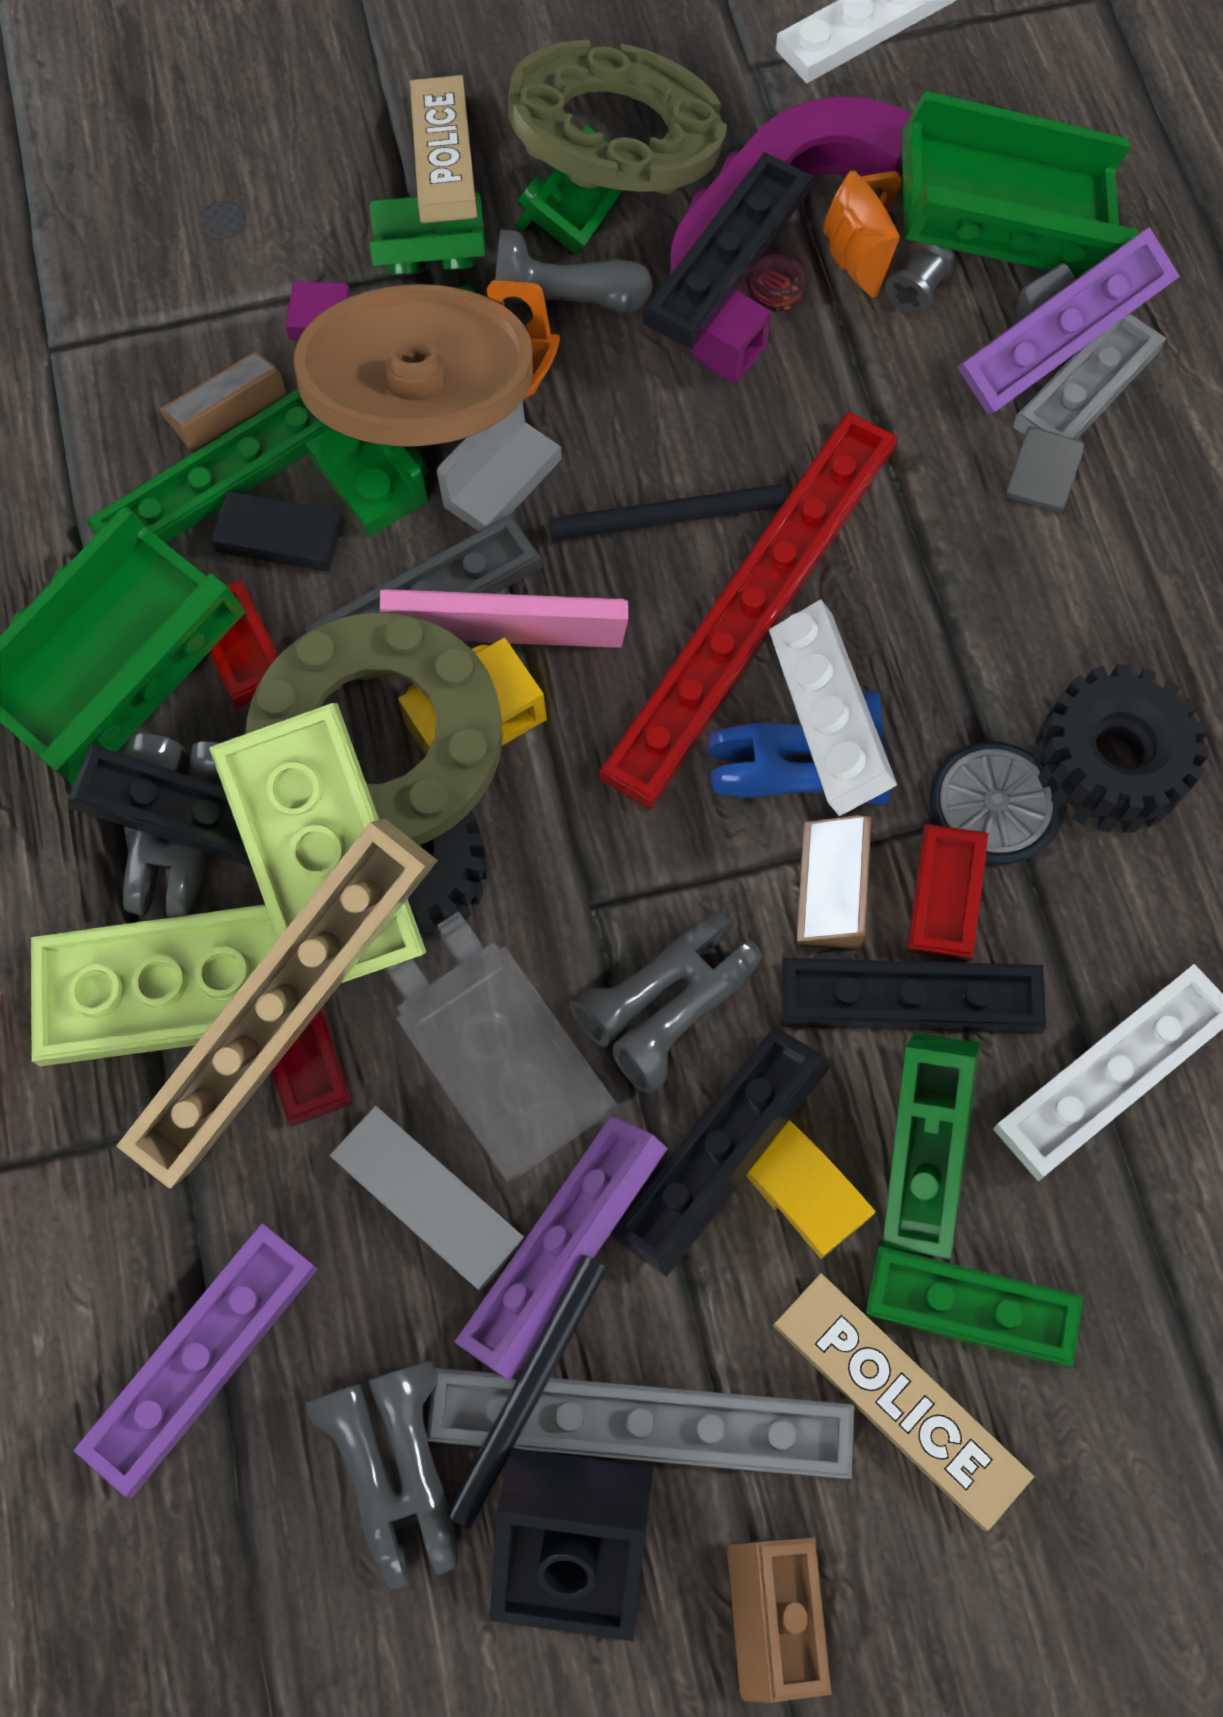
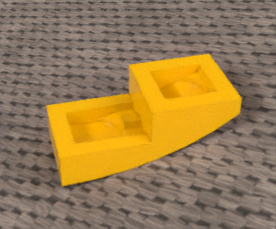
[746,1120,876,1259]

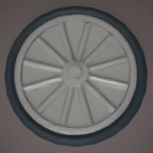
[929,742,1062,865]

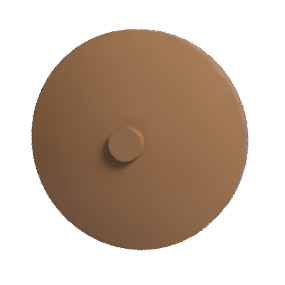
[294,284,533,446]

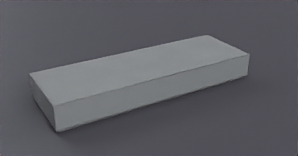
[1013,313,1166,439]
[329,1105,525,1292]

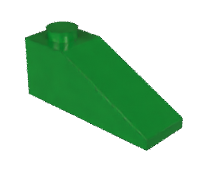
[882,1033,981,1259]

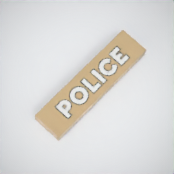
[410,75,477,223]
[773,1273,1035,1531]

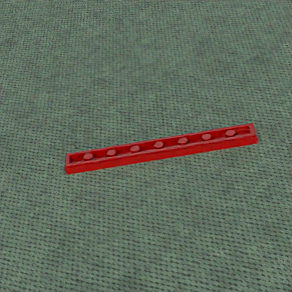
[599,411,898,810]

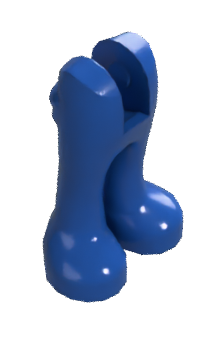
[708,690,890,806]

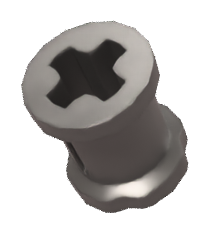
[885,241,956,315]

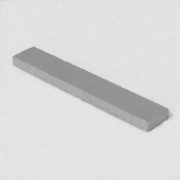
[427,1368,854,1480]

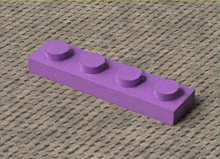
[956,227,1180,415]
[455,1116,668,1381]
[73,1223,318,1498]

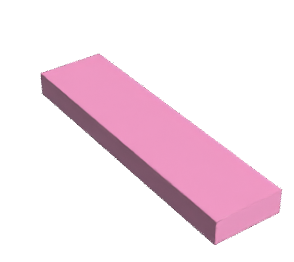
[380,589,628,648]

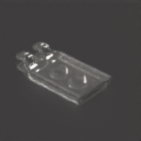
[386,912,617,1184]

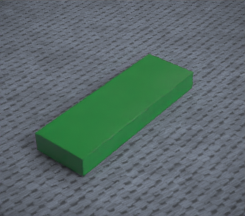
[864,1246,1084,1368]

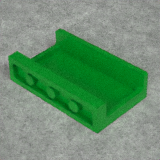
[902,91,1138,277]
[0,507,246,786]

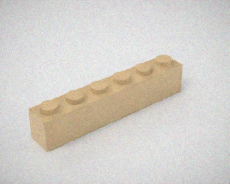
[116,819,438,1189]

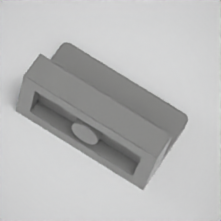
[437,401,562,532]

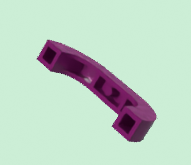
[670,96,911,385]

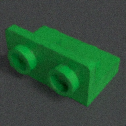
[514,125,623,255]
[305,428,429,537]

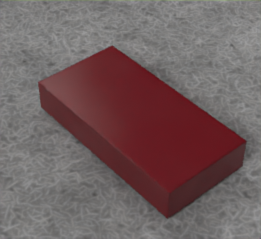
[271,1008,354,1127]

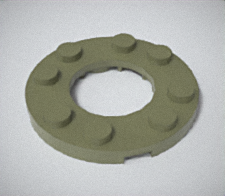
[507,40,727,194]
[246,612,503,845]

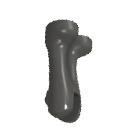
[495,229,654,313]
[123,733,223,918]
[569,911,763,1095]
[305,1360,458,1590]

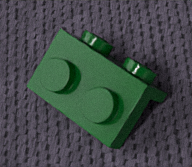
[369,191,486,274]

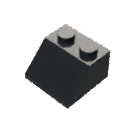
[489,1448,653,1641]

